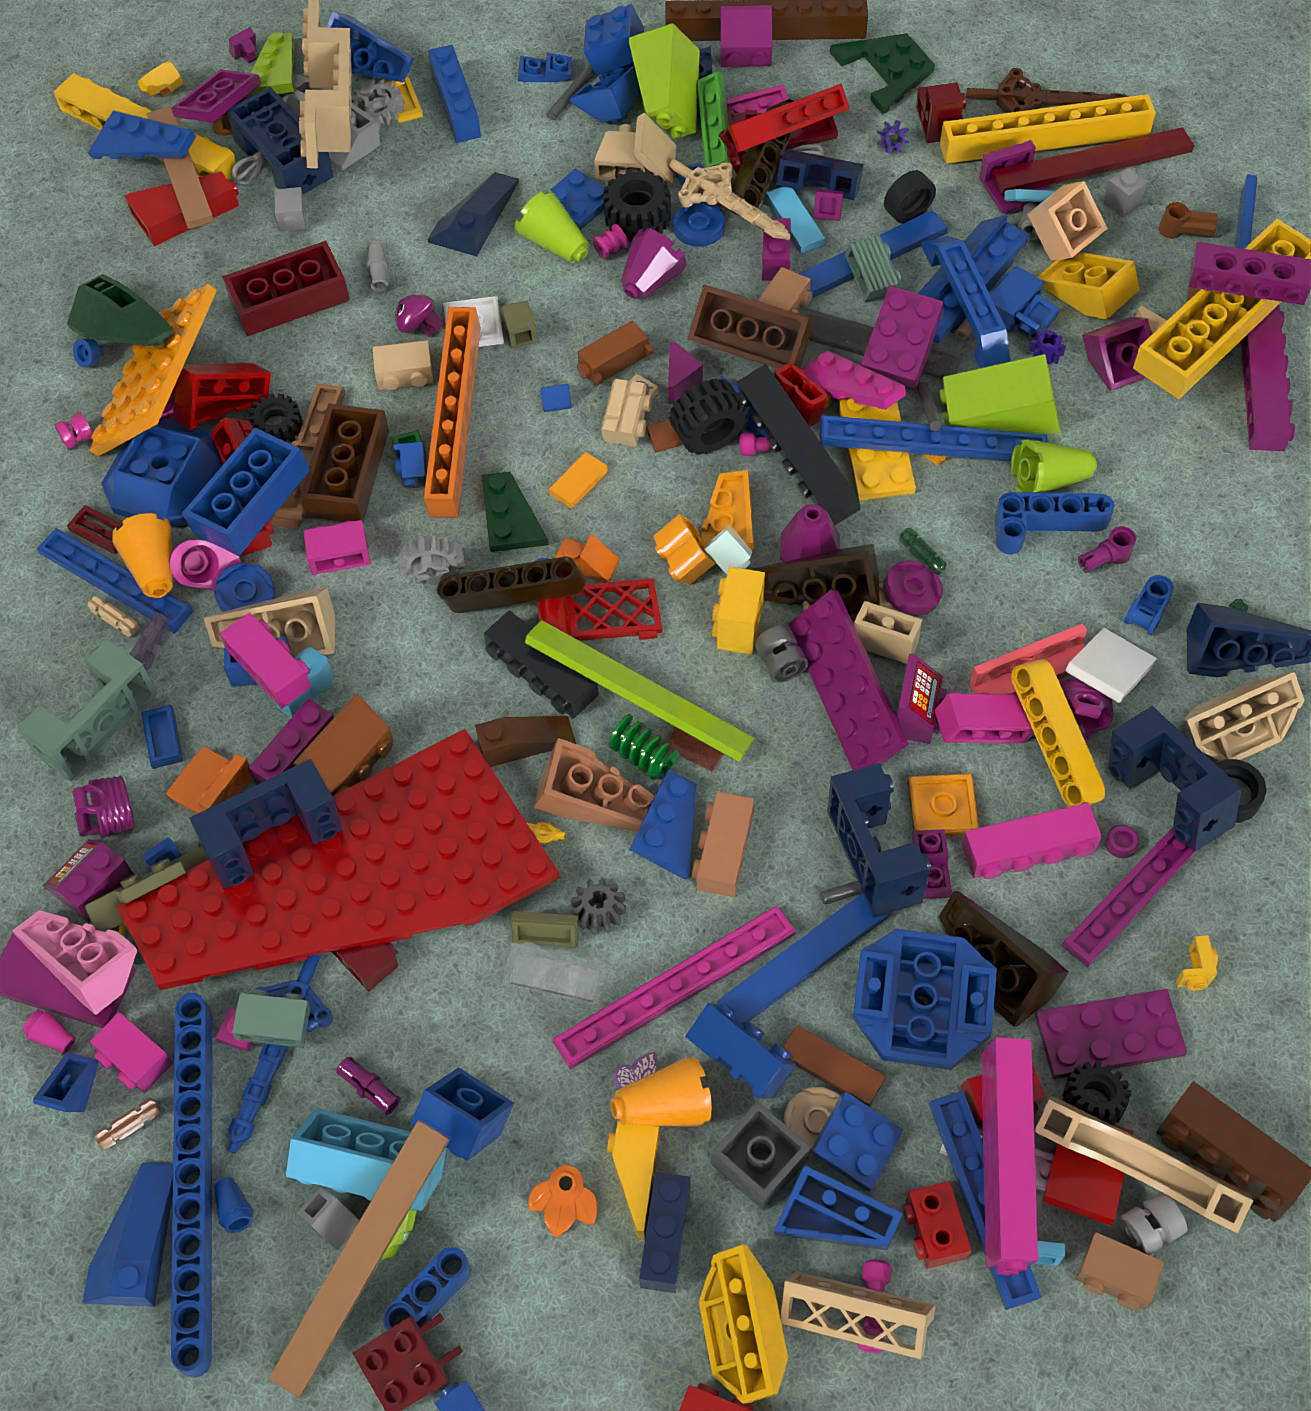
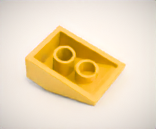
[1037,252,1140,319]

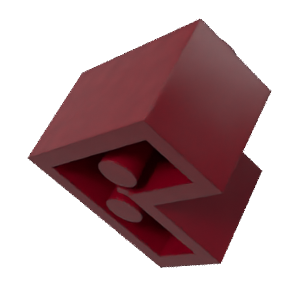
[916,82,966,143]

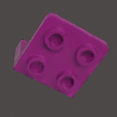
[979,140,1047,214]

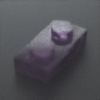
[129,612,171,670]

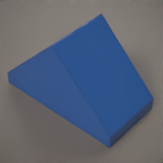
[33,1052,98,1112]

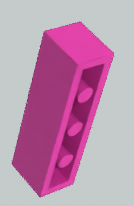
[962,802,1102,879]

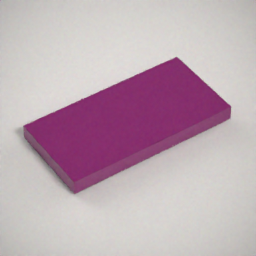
[0,933,136,1028]

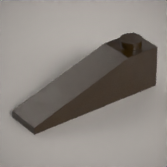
[751,544,880,615]
[938,891,1069,1027]

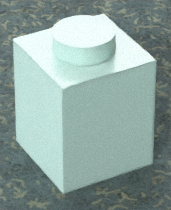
[704,525,752,574]

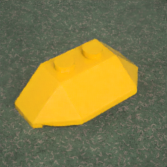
[699,1244,789,1404]

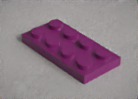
[1035,989,1187,1079]

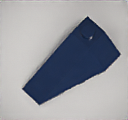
[428,172,519,257]
[1187,602,1311,677]

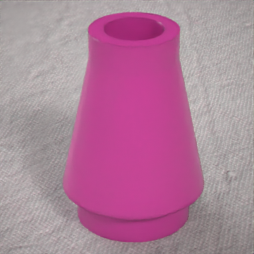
[22,1009,76,1055]

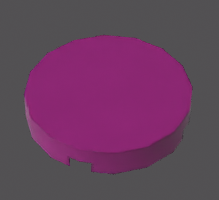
[883,560,943,616]

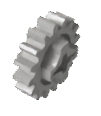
[351,79,405,129]
[399,535,464,584]

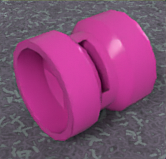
[54,412,93,450]

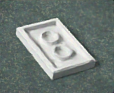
[1065,628,1157,703]

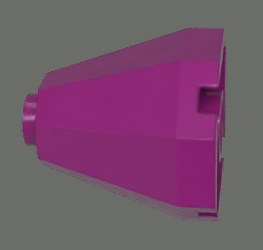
[621,228,687,299]
[780,505,840,562]

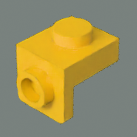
[1176,935,1218,991]

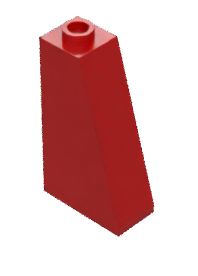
[124,172,239,246]

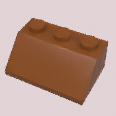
[294,694,394,796]

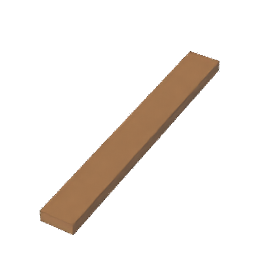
[268,1120,451,1398]

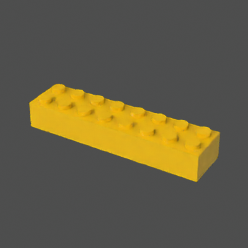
[1133,219,1311,399]

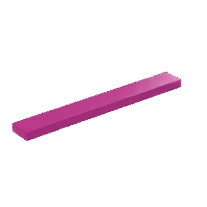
[552,905,795,1070]

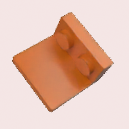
[166,747,253,814]

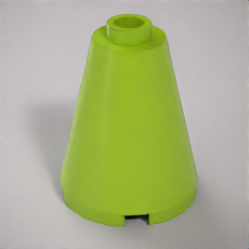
[514,189,589,263]
[1011,439,1097,493]

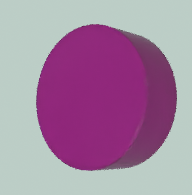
[1105,825,1139,858]

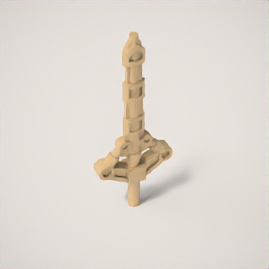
[669,159,791,240]

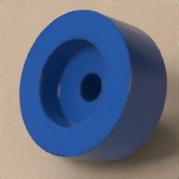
[73,338,104,367]

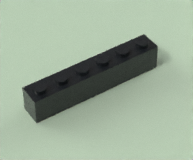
[737,364,861,525]

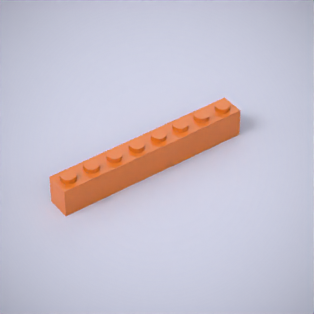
[424,307,481,518]

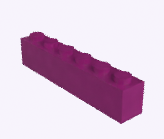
[1241,305,1295,451]

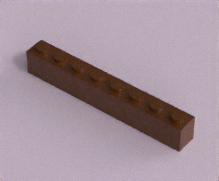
[665,0,868,41]

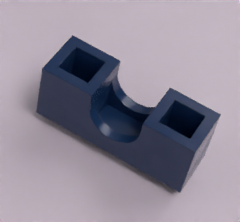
[776,149,864,200]
[639,1172,691,1293]

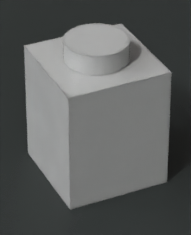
[1104,167,1147,217]
[274,187,306,231]
[296,1186,360,1250]

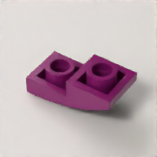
[912,829,952,899]

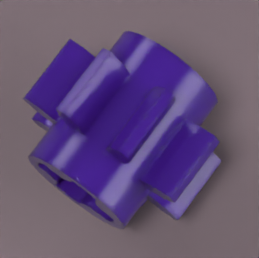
[877,120,909,154]
[1029,330,1066,364]

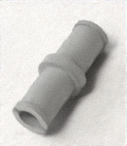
[366,241,388,292]

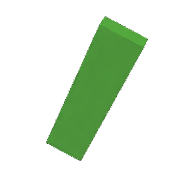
[697,71,732,168]

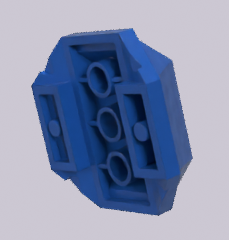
[101,418,223,527]
[853,929,997,1070]

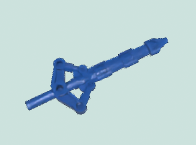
[227,954,333,1154]

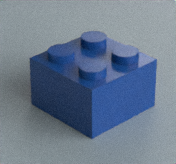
[583,4,644,76]
[410,1067,515,1161]

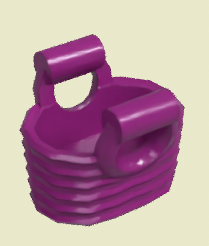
[1059,678,1113,745]
[72,775,134,839]

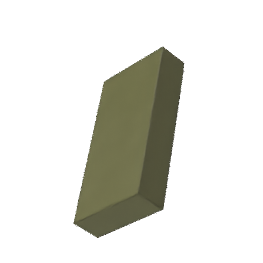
[511,911,579,947]

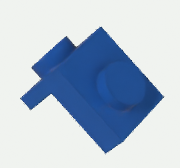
[1015,294,1061,337]

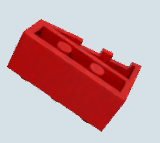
[173,363,271,430]

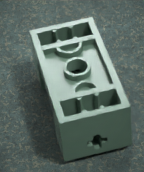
[18,639,157,782]

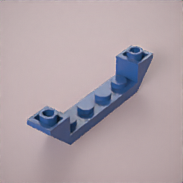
[921,236,1010,368]

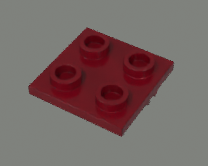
[352,1313,463,1411]

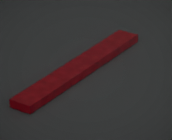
[991,127,1194,196]

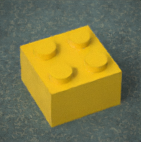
[712,567,765,655]

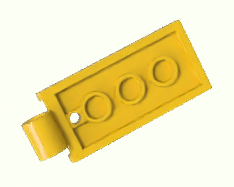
[837,397,916,500]

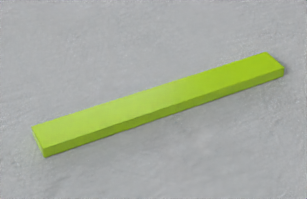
[525,620,755,762]

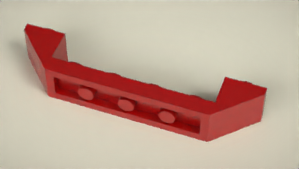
[728,83,850,153]

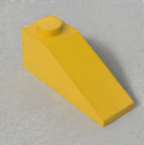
[607,1121,660,1240]

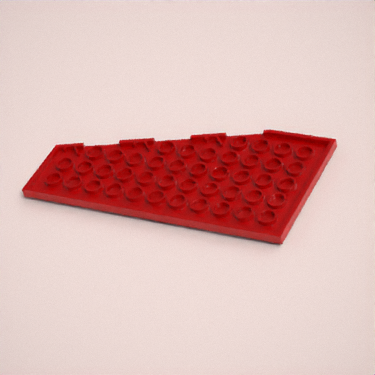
[117,729,560,990]

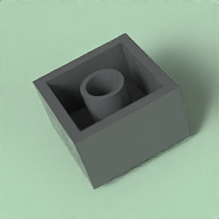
[711,1101,811,1211]

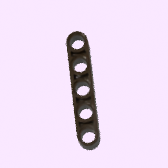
[730,99,794,215]
[437,557,586,613]

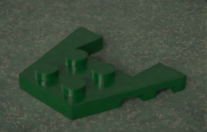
[830,33,935,115]

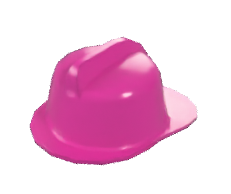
[170,540,241,590]

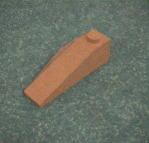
[533,738,655,832]

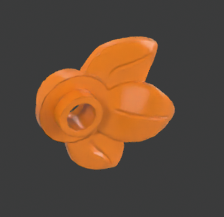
[528,1165,598,1237]

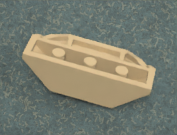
[1184,672,1305,762]

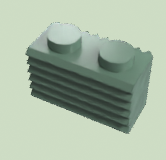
[845,235,901,302]

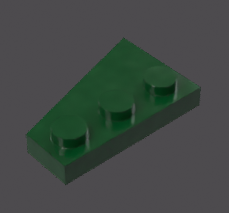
[482,471,549,552]

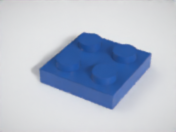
[546,168,605,230]
[810,1092,903,1191]

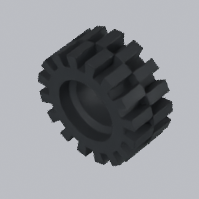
[248,393,303,442]
[1062,1062,1131,1126]

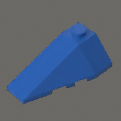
[326,11,414,82]
[82,1163,173,1307]

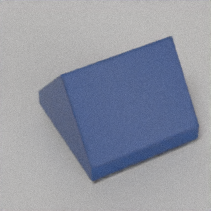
[540,384,572,412]

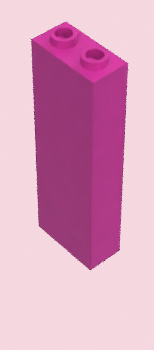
[981,1038,1038,1276]

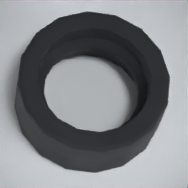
[884,170,936,224]
[1216,759,1267,823]

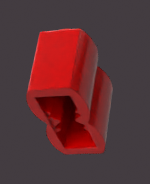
[774,363,828,427]

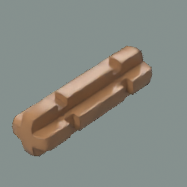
[94,1098,161,1150]

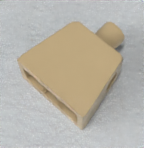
[594,124,645,180]

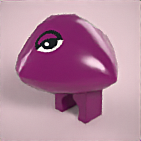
[395,295,445,337]

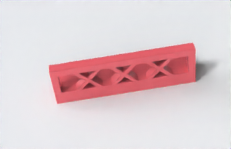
[969,623,1087,695]

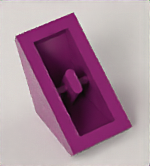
[668,342,703,404]

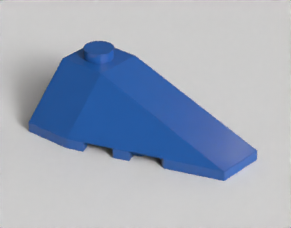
[569,63,641,123]

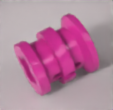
[593,224,629,259]

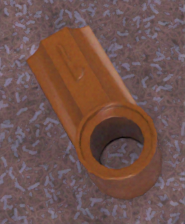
[1158,202,1218,239]

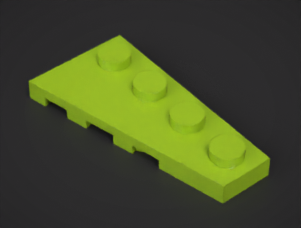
[246,32,295,98]

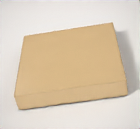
[634,113,676,186]

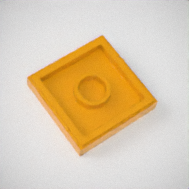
[908,773,979,836]

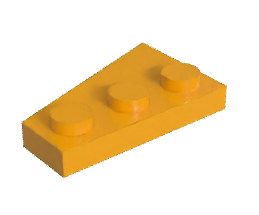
[701,470,754,549]

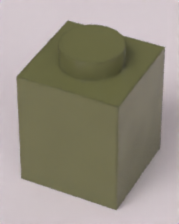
[501,300,538,349]

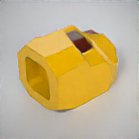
[138,60,185,96]

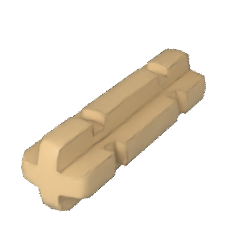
[87,595,140,637]

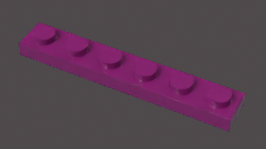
[1062,827,1198,968]

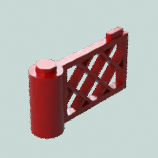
[537,578,663,641]

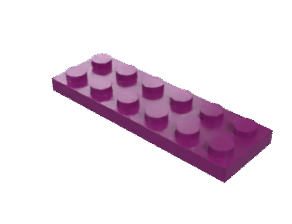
[788,589,909,770]

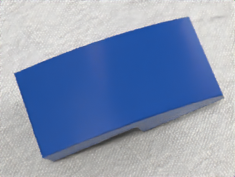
[518,52,572,82]

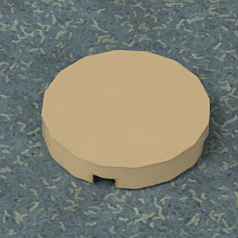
[784,1087,840,1156]

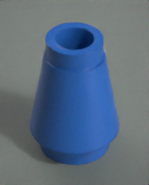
[214,1177,253,1233]

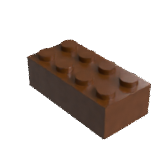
[687,285,816,369]
[300,403,389,522]
[1156,1081,1311,1222]

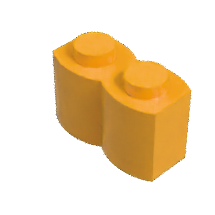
[653,513,716,585]

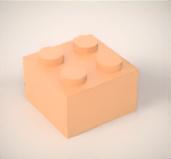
[1027,181,1108,261]

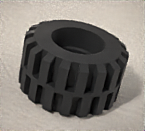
[603,170,671,242]
[669,378,749,455]

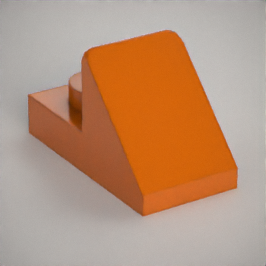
[555,534,620,583]

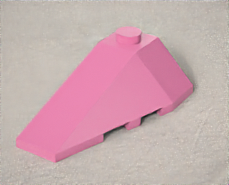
[12,910,137,1015]

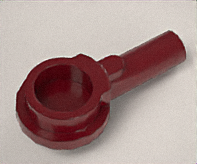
[718,129,747,174]

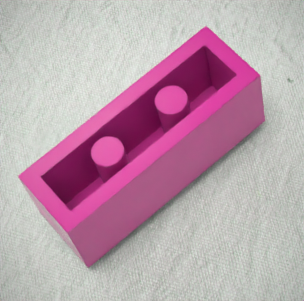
[220,612,311,709]
[935,692,1034,743]

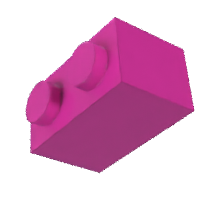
[303,520,371,575]
[89,1012,173,1093]

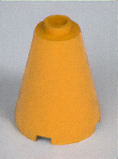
[112,513,173,598]
[610,1057,712,1127]

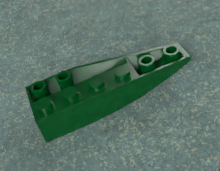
[67,274,175,346]

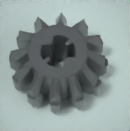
[571,877,627,935]

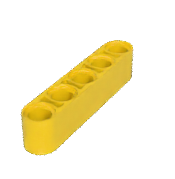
[1011,659,1105,807]

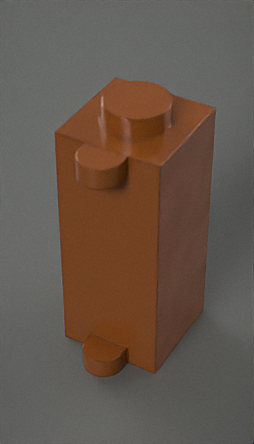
[577,320,654,386]

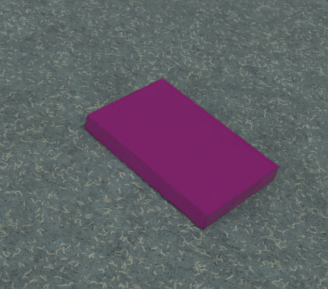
[171,69,261,123]

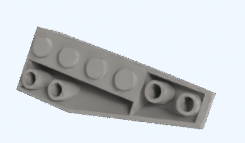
[278,73,380,171]

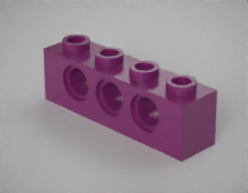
[1188,242,1311,305]

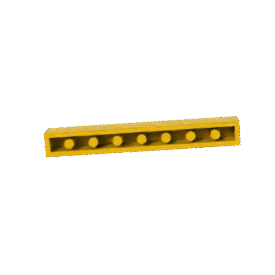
[53,73,238,180]
[940,94,1156,164]

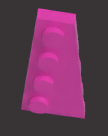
[801,351,906,410]

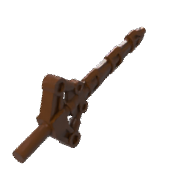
[966,68,1129,113]

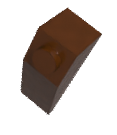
[475,716,576,767]

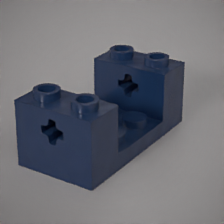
[226,87,334,194]
[1109,706,1242,852]
[189,759,343,889]
[827,763,931,917]

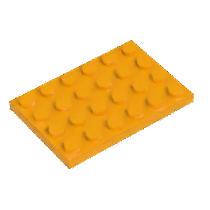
[89,284,217,456]

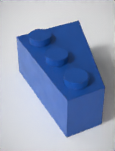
[685,1002,797,1099]
[774,1165,903,1250]

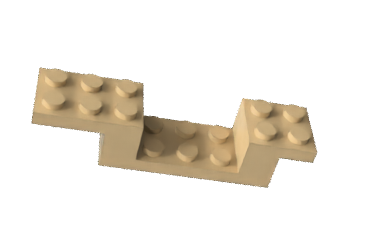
[299,0,352,168]

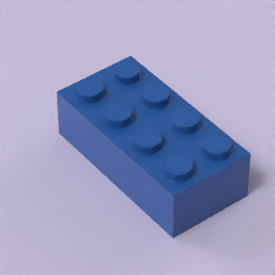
[182,428,310,556]

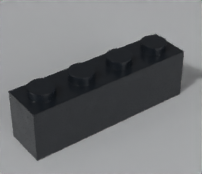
[484,610,599,719]

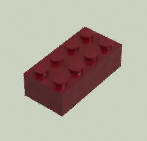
[222,240,350,336]

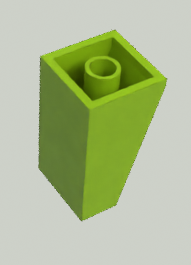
[629,23,700,138]
[940,354,1061,434]

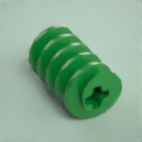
[609,714,680,780]

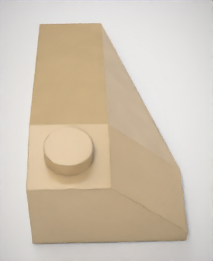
[204,587,335,658]

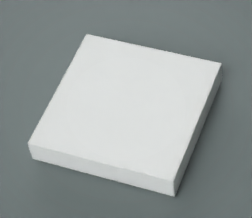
[443,296,504,347]

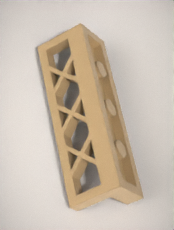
[780,1271,935,1359]

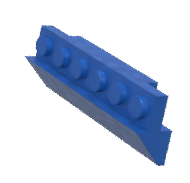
[917,214,1030,344]

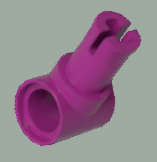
[1078,526,1136,573]

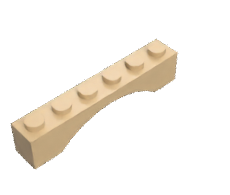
[1034,1095,1253,1234]

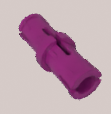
[336,1056,401,1115]

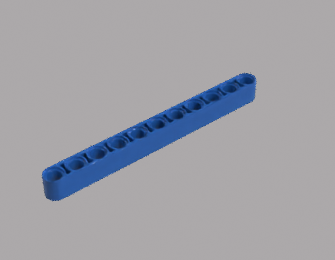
[171,993,213,1378]

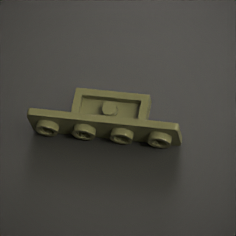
[85,846,208,932]

